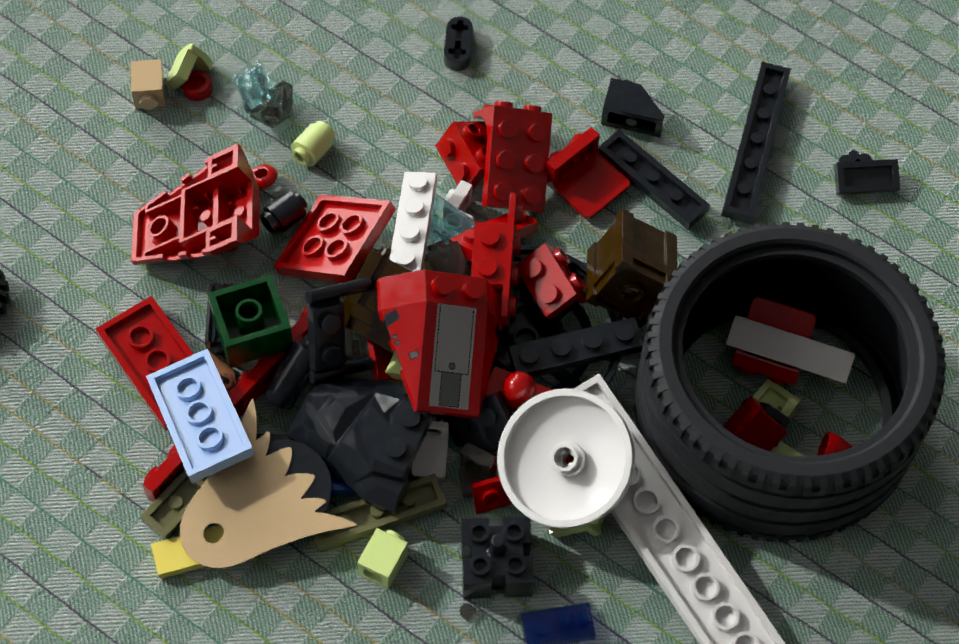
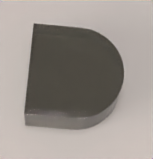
[460,603,476,621]

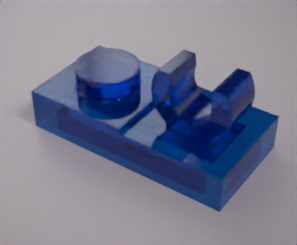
[520,603,596,644]

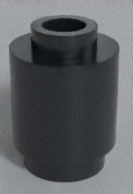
[259,190,307,235]

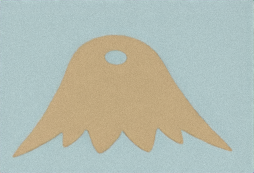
[180,399,357,568]

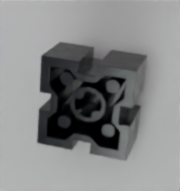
[461,517,534,599]

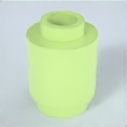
[291,121,335,166]

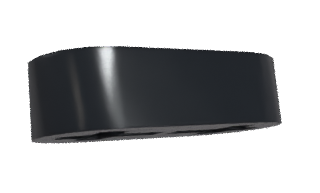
[444,16,473,71]

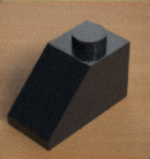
[601,78,664,138]

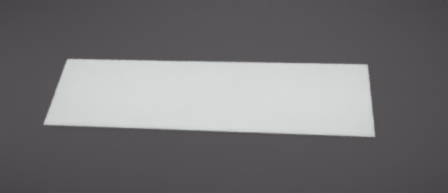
[726,315,855,383]

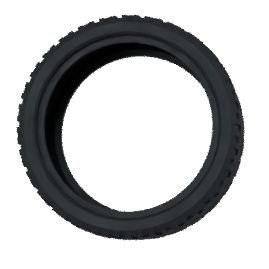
[634,222,946,543]

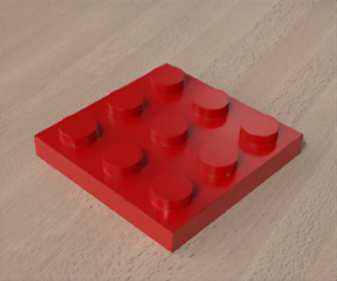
[273,195,396,283]

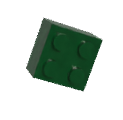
[207,274,293,368]

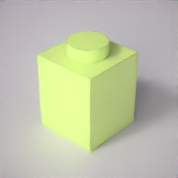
[357,528,408,590]

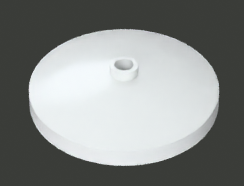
[497,389,635,528]

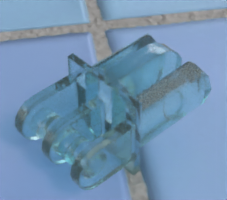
[232,60,274,114]

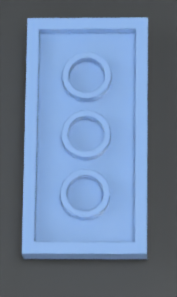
[146,348,256,484]

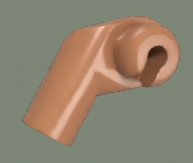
[209,351,236,394]

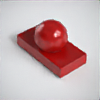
[484,366,551,412]

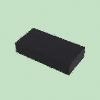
[834,159,900,195]

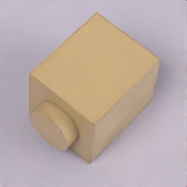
[130,59,166,110]

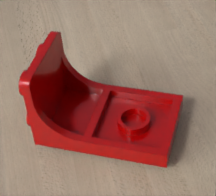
[473,101,552,213]

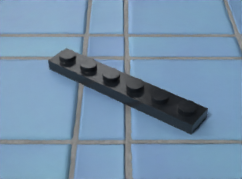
[721,62,791,224]

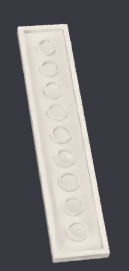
[572,374,785,644]

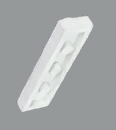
[390,172,437,272]

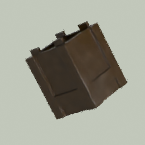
[586,209,677,328]
[343,247,412,353]

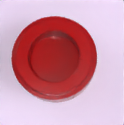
[182,70,213,102]

